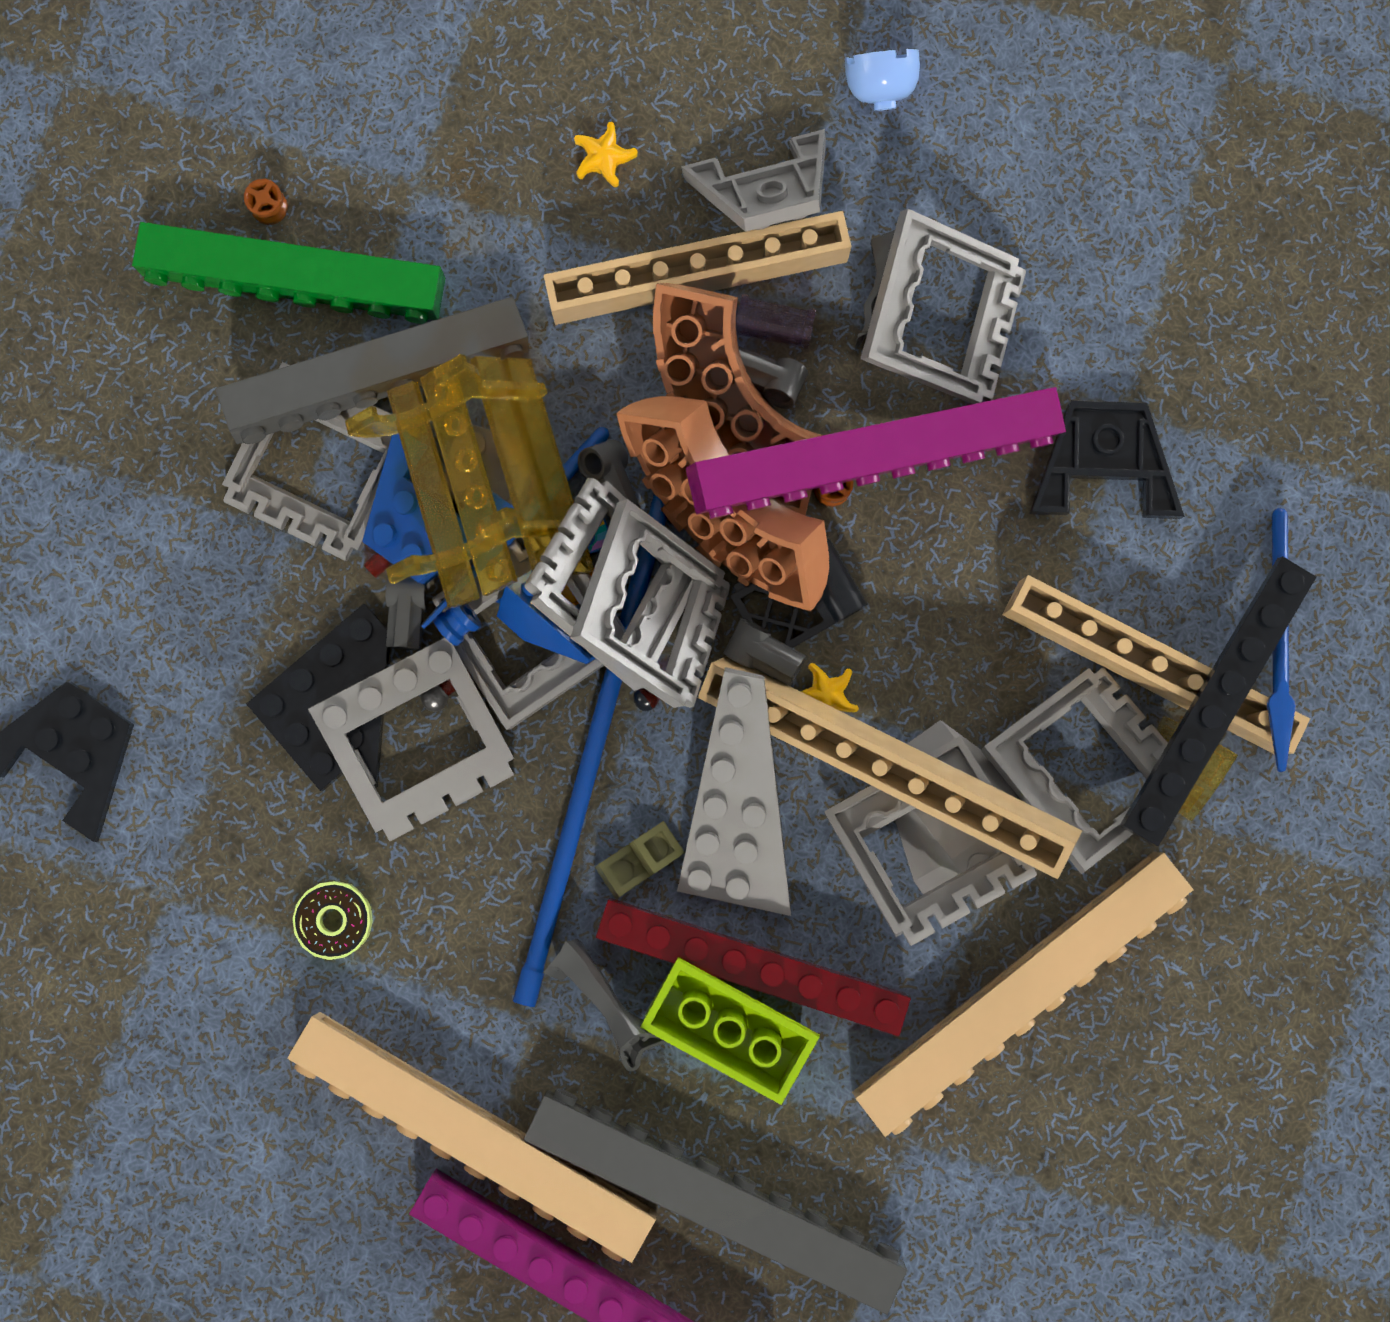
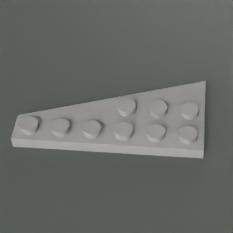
[677,667,791,916]

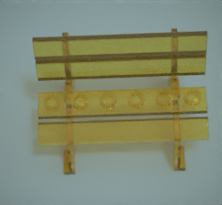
[345,354,594,608]

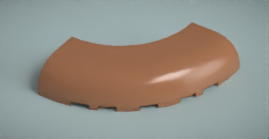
[653,283,823,515]
[616,396,829,611]

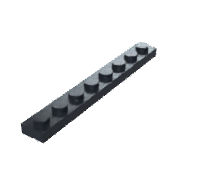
[1119,556,1316,847]

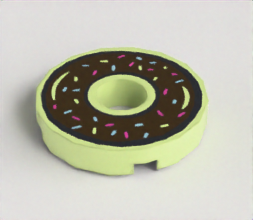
[293,881,373,960]

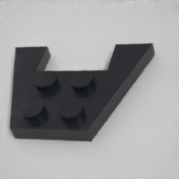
[1029,400,1185,519]
[0,681,134,842]

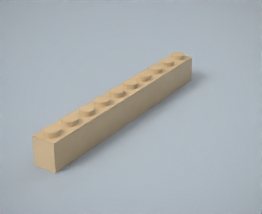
[697,656,1082,879]
[852,851,1194,1137]
[287,1012,657,1263]

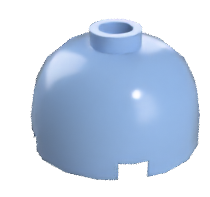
[845,49,920,111]

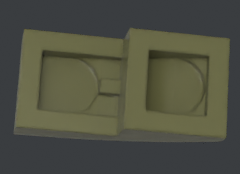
[595,821,685,899]

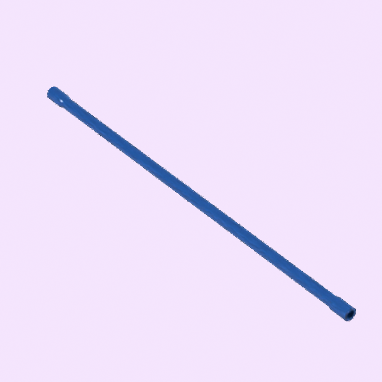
[513,494,667,1007]

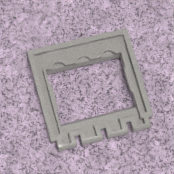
[861,209,1026,404]
[222,362,421,561]
[524,478,694,691]
[570,499,730,708]
[432,520,626,730]
[308,638,514,841]
[981,667,1168,874]
[824,735,1037,946]

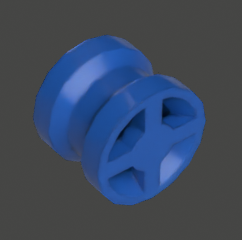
[433,597,482,646]

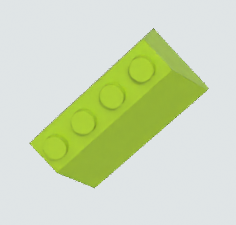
[640,957,820,1105]

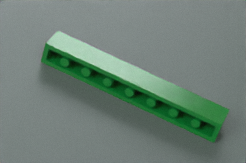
[132,222,446,324]

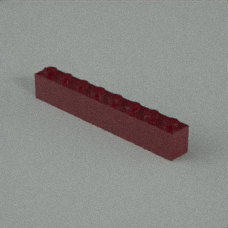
[596,898,911,1036]

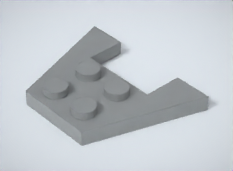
[681,129,826,232]

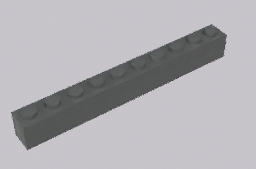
[524,1088,907,1315]

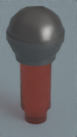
[421,668,471,712]

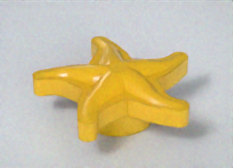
[574,122,638,187]
[801,663,859,713]

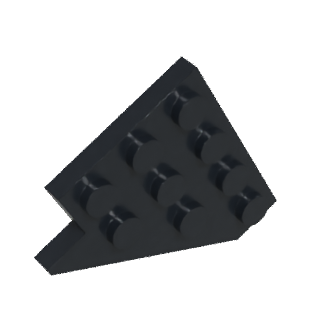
[246,603,390,791]

